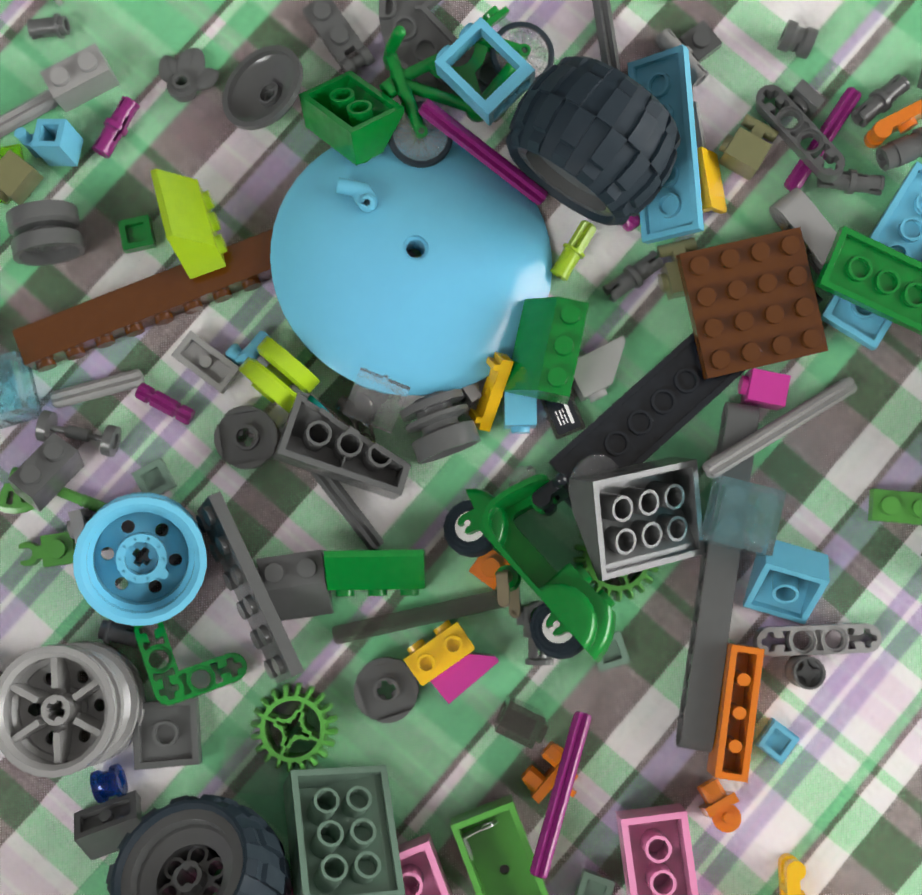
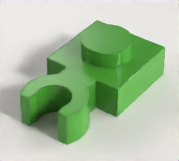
[18,532,76,568]

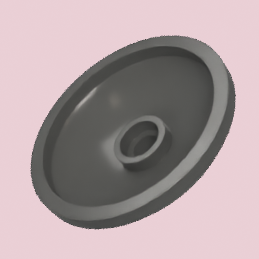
[222,45,303,130]

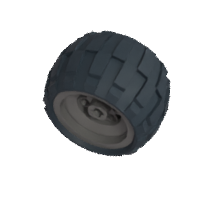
[506,56,681,226]
[106,794,292,895]

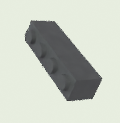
[273,392,411,500]

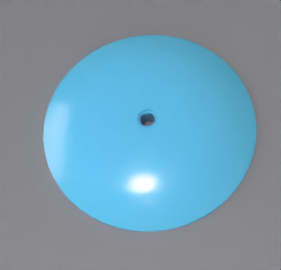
[270,127,552,396]

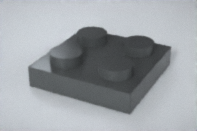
[133,697,202,770]

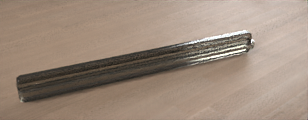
[332,590,509,645]

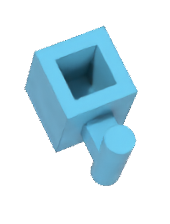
[14,119,84,167]

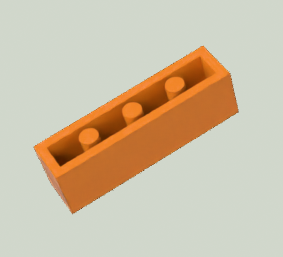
[707,643,765,783]

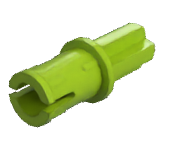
[550,220,596,281]

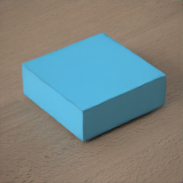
[753,717,800,765]

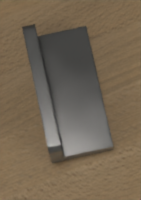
[74,790,142,860]

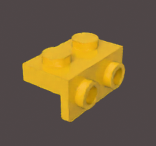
[403,619,475,686]

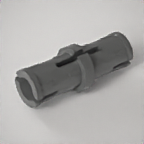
[851,74,910,128]
[817,168,885,196]
[602,250,664,303]

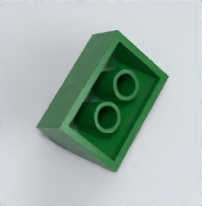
[299,70,404,166]
[505,296,590,405]
[324,549,426,597]

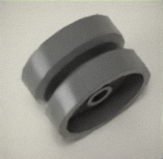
[6,200,85,266]

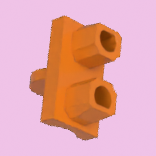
[521,741,579,804]
[696,778,741,833]

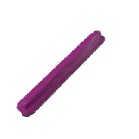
[418,99,548,205]
[530,711,592,879]

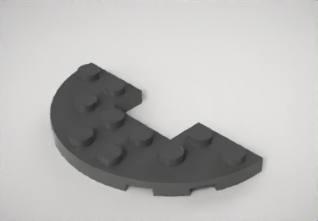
[379,0,507,96]

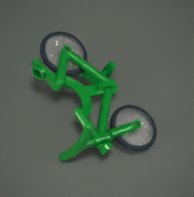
[379,6,554,168]

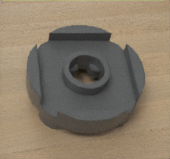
[214,406,279,470]
[354,657,419,723]

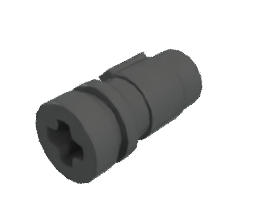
[876,127,922,171]

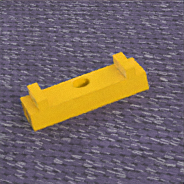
[468,352,514,432]

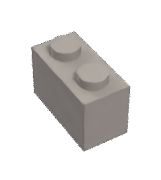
[40,43,120,112]

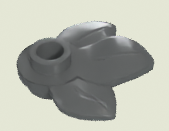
[158,48,219,102]

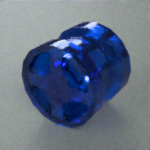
[90,763,128,804]

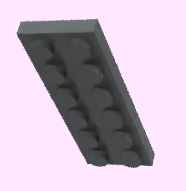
[196,491,304,683]

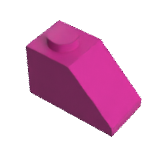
[430,652,499,704]

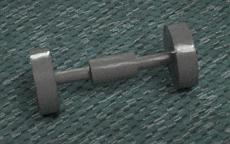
[35,410,121,457]

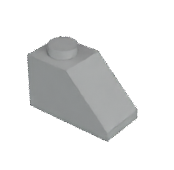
[572,336,626,403]

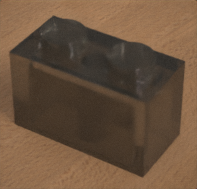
[494,694,549,749]

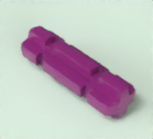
[135,383,195,425]

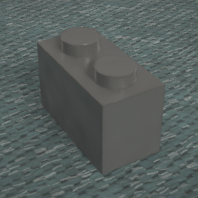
[7,432,85,512]

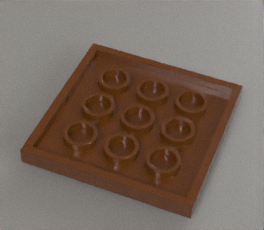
[676,227,828,380]

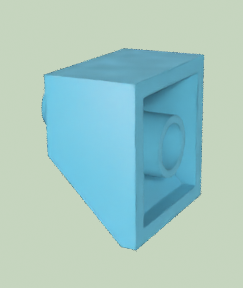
[743,537,830,625]

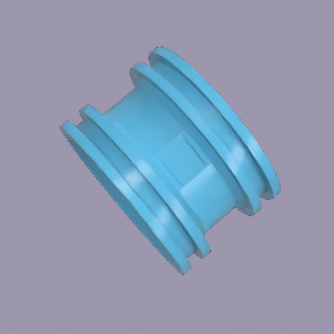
[73,492,207,626]

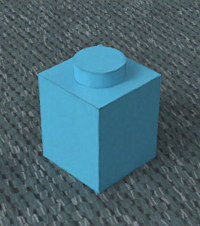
[503,389,537,434]

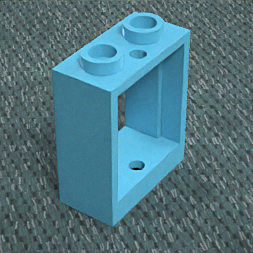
[434,17,535,126]

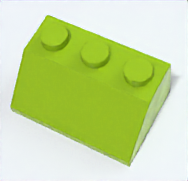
[150,168,228,279]

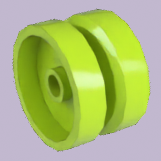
[238,336,320,413]

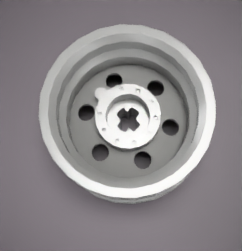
[0,641,146,778]

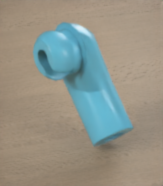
[336,177,378,213]
[225,331,270,366]

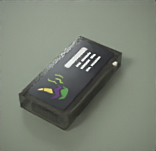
[539,393,586,441]

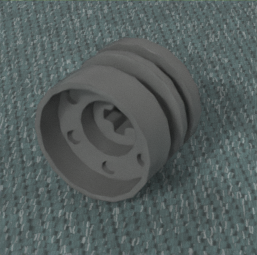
[400,389,481,464]

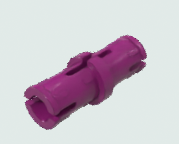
[91,96,140,159]

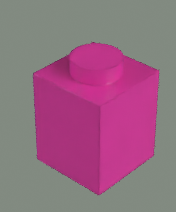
[738,368,791,411]

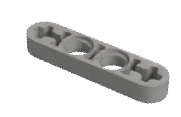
[753,623,882,657]

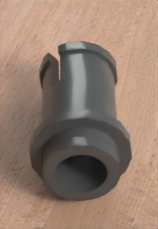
[27,13,70,40]
[98,620,143,648]

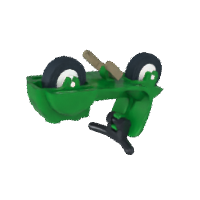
[443,465,616,663]

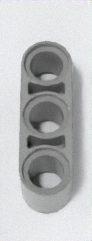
[769,188,837,275]

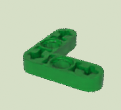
[134,622,247,706]

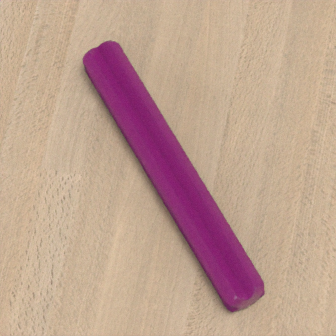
[784,87,861,191]

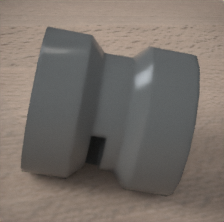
[777,19,819,60]
[785,655,826,690]

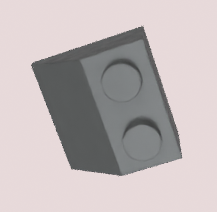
[257,550,334,621]

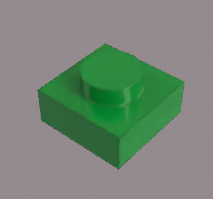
[117,214,157,254]

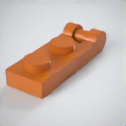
[864,99,922,149]

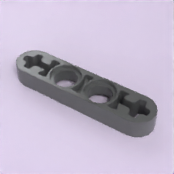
[755,85,845,182]

